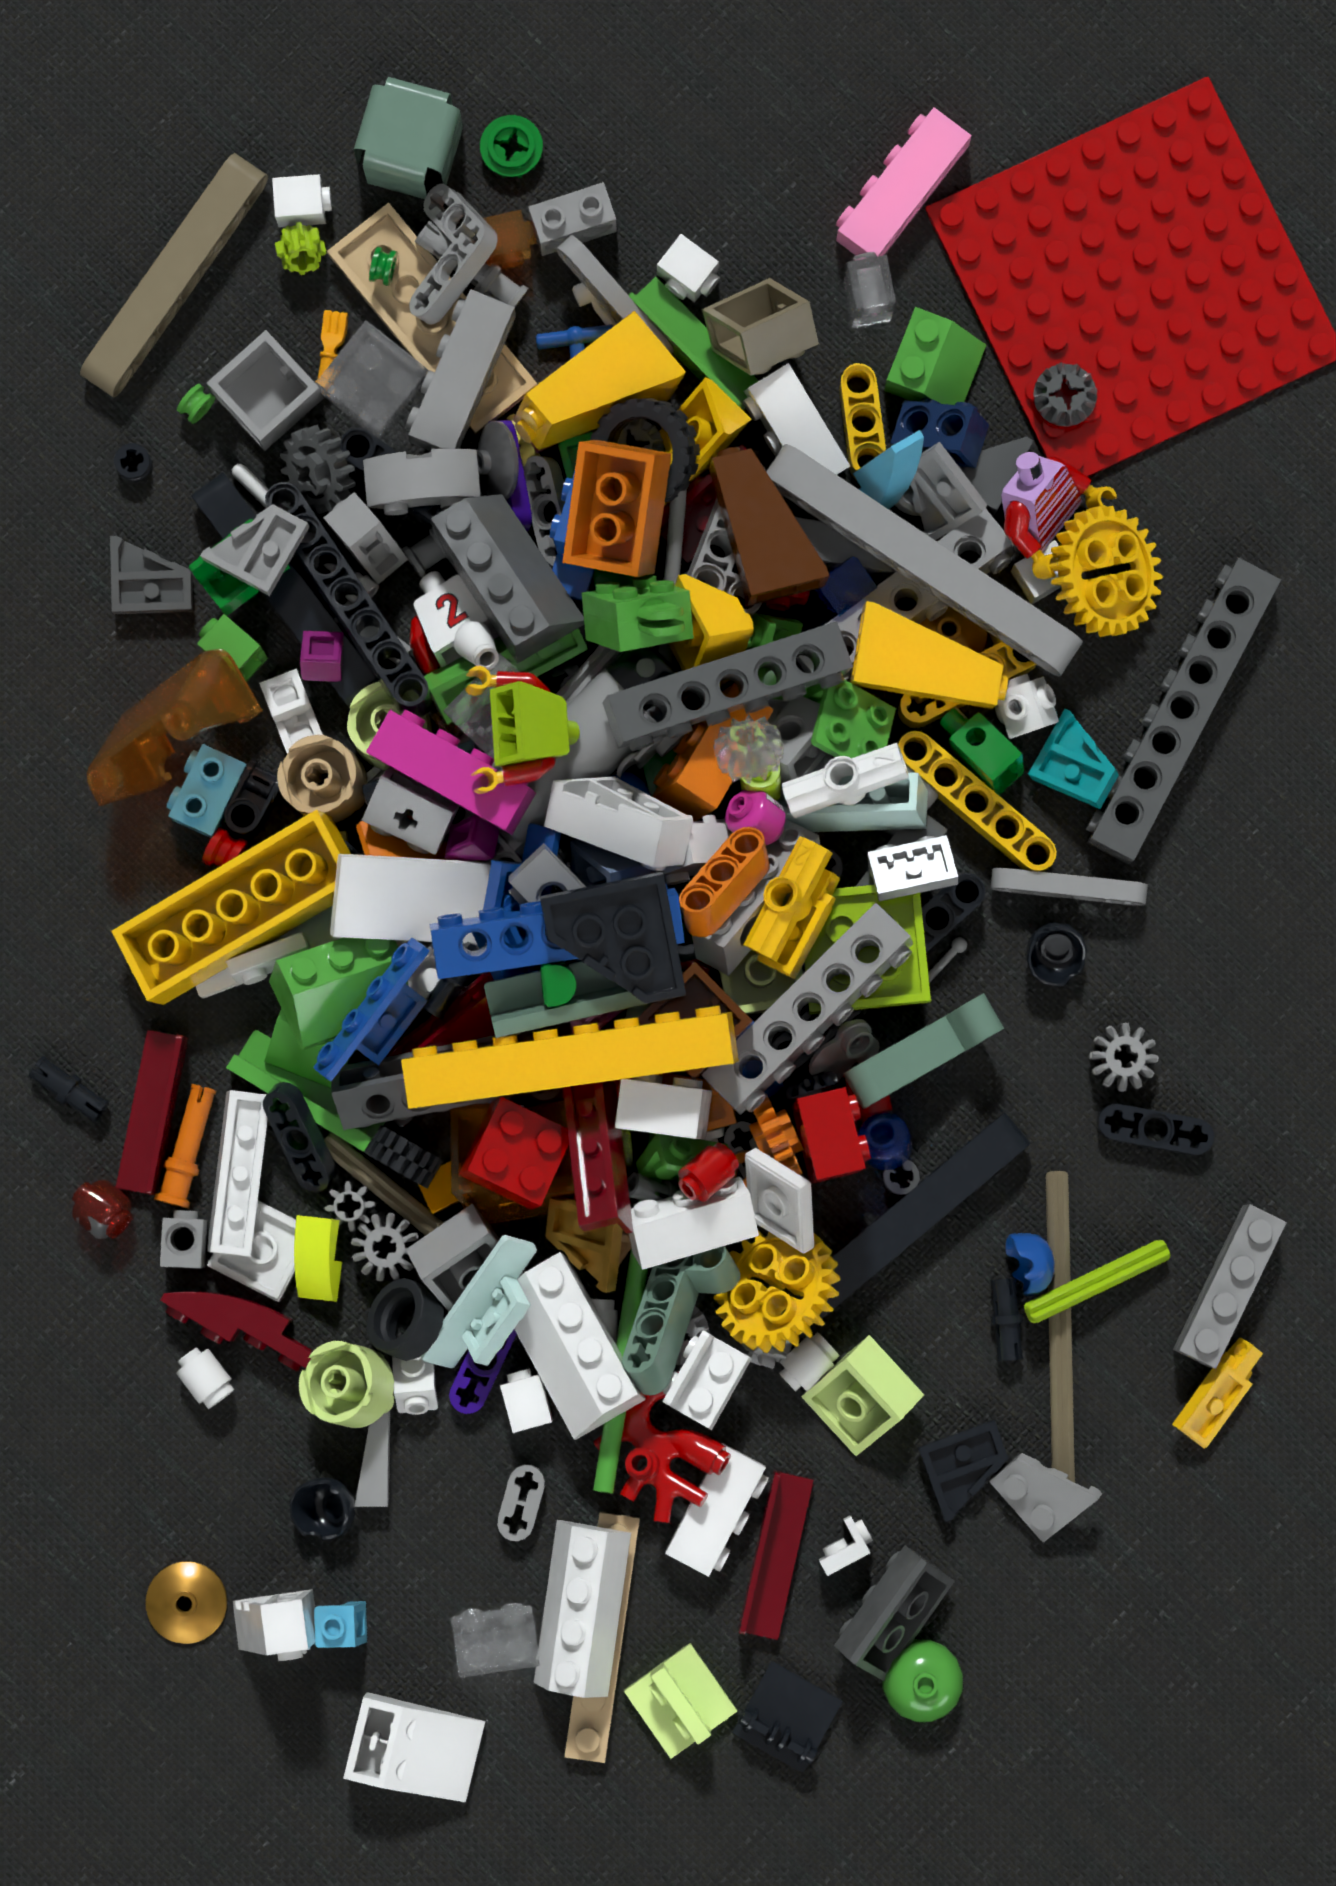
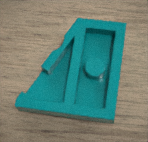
[1028,709,1119,809]

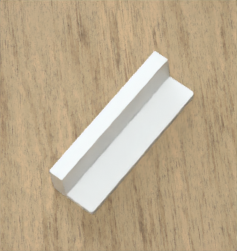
[207,1090,268,1257]

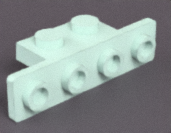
[421,1235,537,1368]

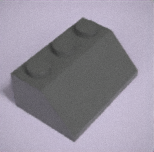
[834,1545,955,1681]

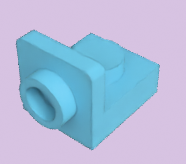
[314,1601,367,1648]

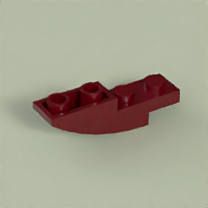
[160,1292,313,1371]

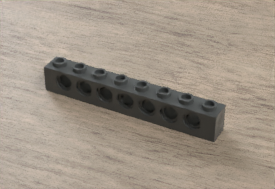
[1085,558,1281,865]

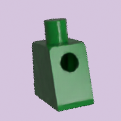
[940,707,1024,796]

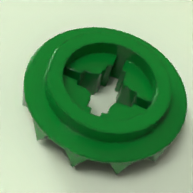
[480,115,543,178]

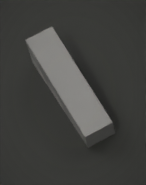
[355,1409,391,1507]

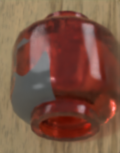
[72,1180,133,1239]

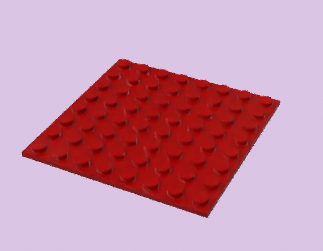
[925,76,1336,477]

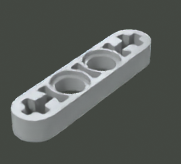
[556,235,674,354]
[990,868,1148,905]

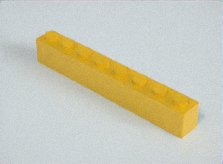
[401,1006,739,1109]

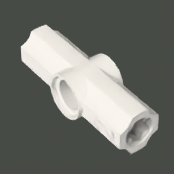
[782,743,909,819]

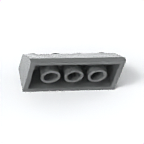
[431,494,584,664]

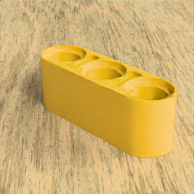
[839,363,886,481]

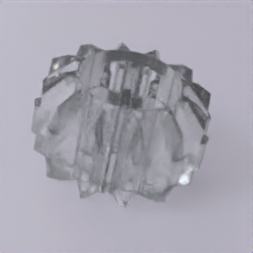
[714,714,784,784]

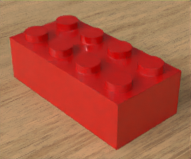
[791,1087,871,1184]

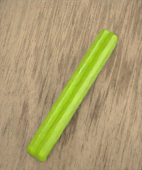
[1024,1240,1171,1323]

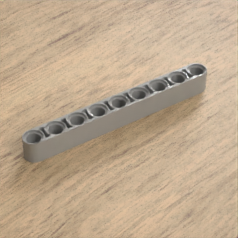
[766,444,1083,676]

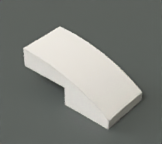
[259,669,323,754]

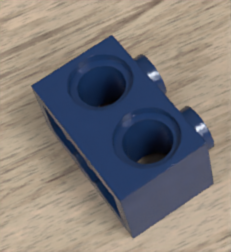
[890,398,989,468]

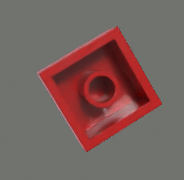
[458,1096,569,1210]

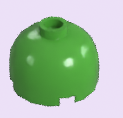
[882,1639,963,1722]

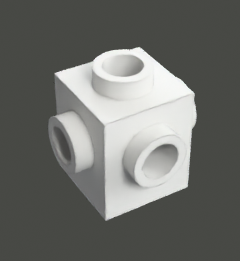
[995,674,1059,739]

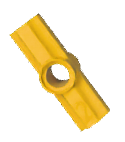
[743,836,833,962]

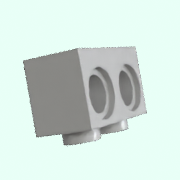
[528,182,617,256]
[323,492,408,585]

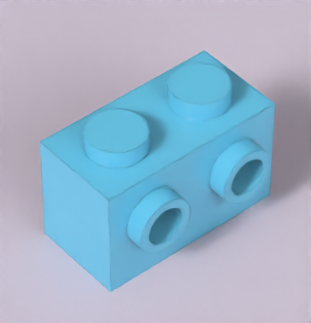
[167,744,247,838]

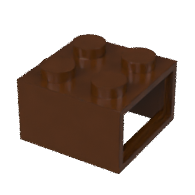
[638,962,753,1080]

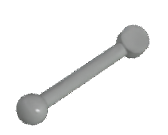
[928,937,967,983]

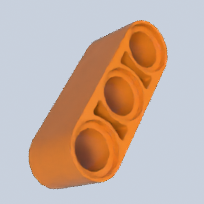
[679,827,770,937]

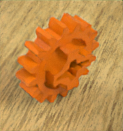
[748,1094,804,1175]

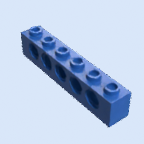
[429,884,685,979]

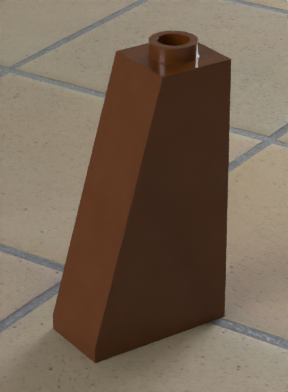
[709,447,829,606]

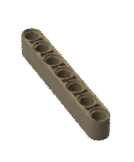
[80,153,268,397]

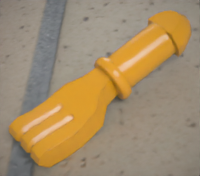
[315,310,349,395]

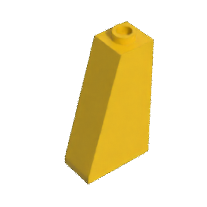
[850,601,1008,709]

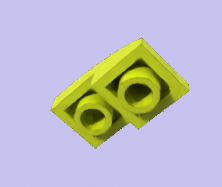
[294,1215,342,1302]

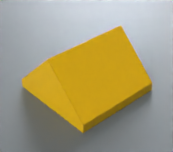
[659,377,752,482]

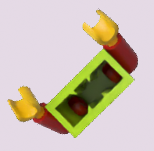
[465,666,580,794]

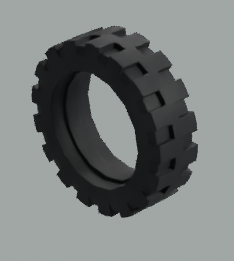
[590,398,700,502]

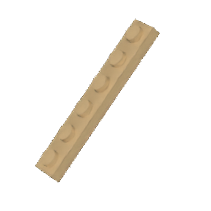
[565,1512,640,1763]

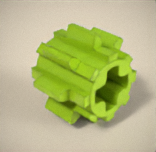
[275,222,326,275]

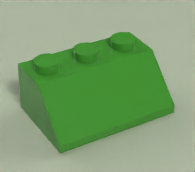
[269,937,409,1051]

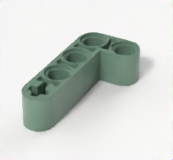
[842,993,1004,1109]
[622,1246,741,1395]

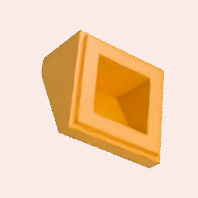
[418,1161,470,1214]

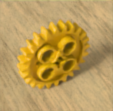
[1049,506,1163,637]
[714,1230,840,1353]

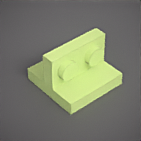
[624,1643,737,1759]

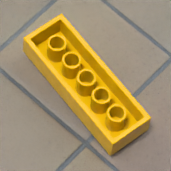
[111,809,351,1005]

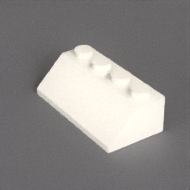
[514,1252,646,1440]
[534,1520,631,1698]

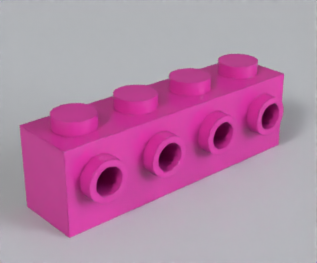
[366,709,536,835]

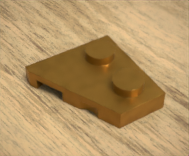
[545,1196,623,1293]

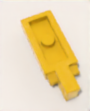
[757,869,840,980]
[1172,1338,1263,1449]

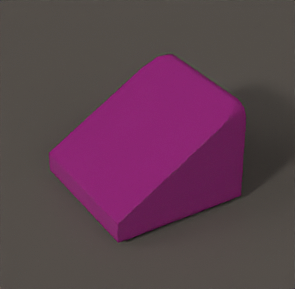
[300,631,344,682]
[444,815,499,861]

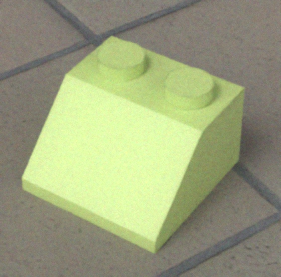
[801,1335,924,1456]

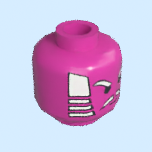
[725,790,786,845]

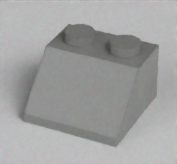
[406,1204,523,1312]

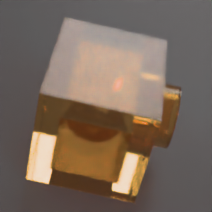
[483,210,536,269]

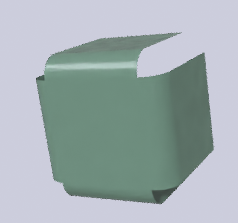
[353,77,463,199]

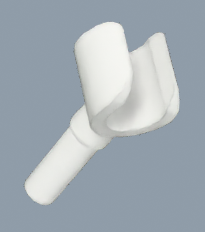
[572,283,617,326]

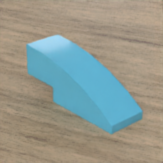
[853,430,924,509]

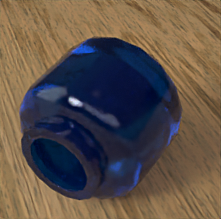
[858,1112,912,1170]

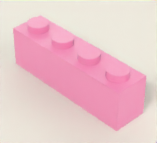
[836,107,972,269]

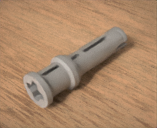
[415,221,529,307]

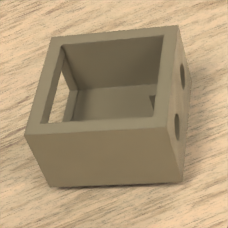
[702,278,819,376]

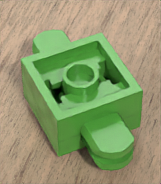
[581,575,694,652]

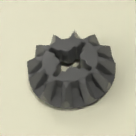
[1033,362,1097,426]

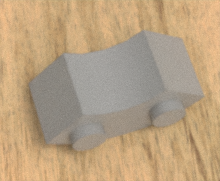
[363,449,480,515]

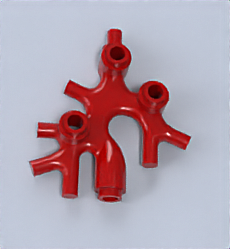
[593,1371,731,1523]

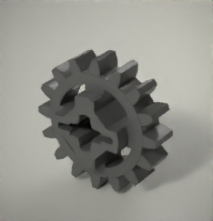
[280,425,356,514]

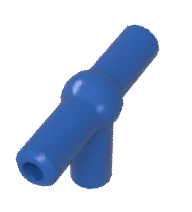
[536,324,614,359]

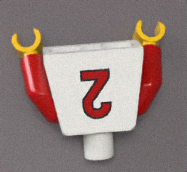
[409,571,499,674]

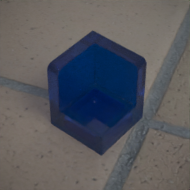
[814,556,878,617]

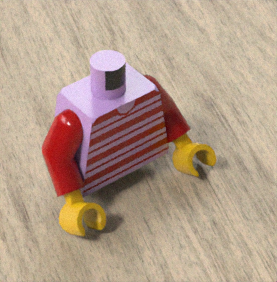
[1001,452,1117,580]

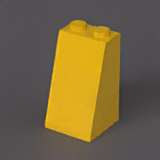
[513,311,686,450]

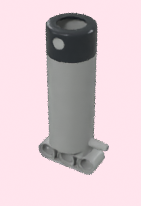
[448,646,693,863]

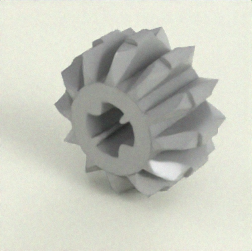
[1089,1023,1159,1092]
[351,1213,419,1281]

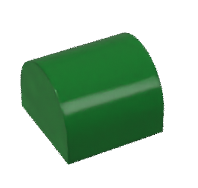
[540,961,576,1007]

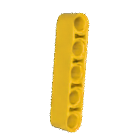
[898,731,1057,872]

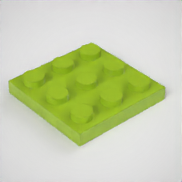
[805,885,931,1014]

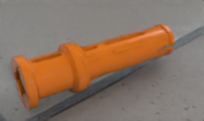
[154,1084,216,1209]

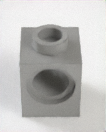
[160,1210,208,1268]

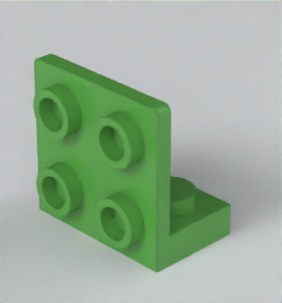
[803,679,896,758]

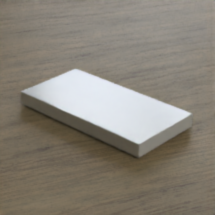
[330,854,491,944]

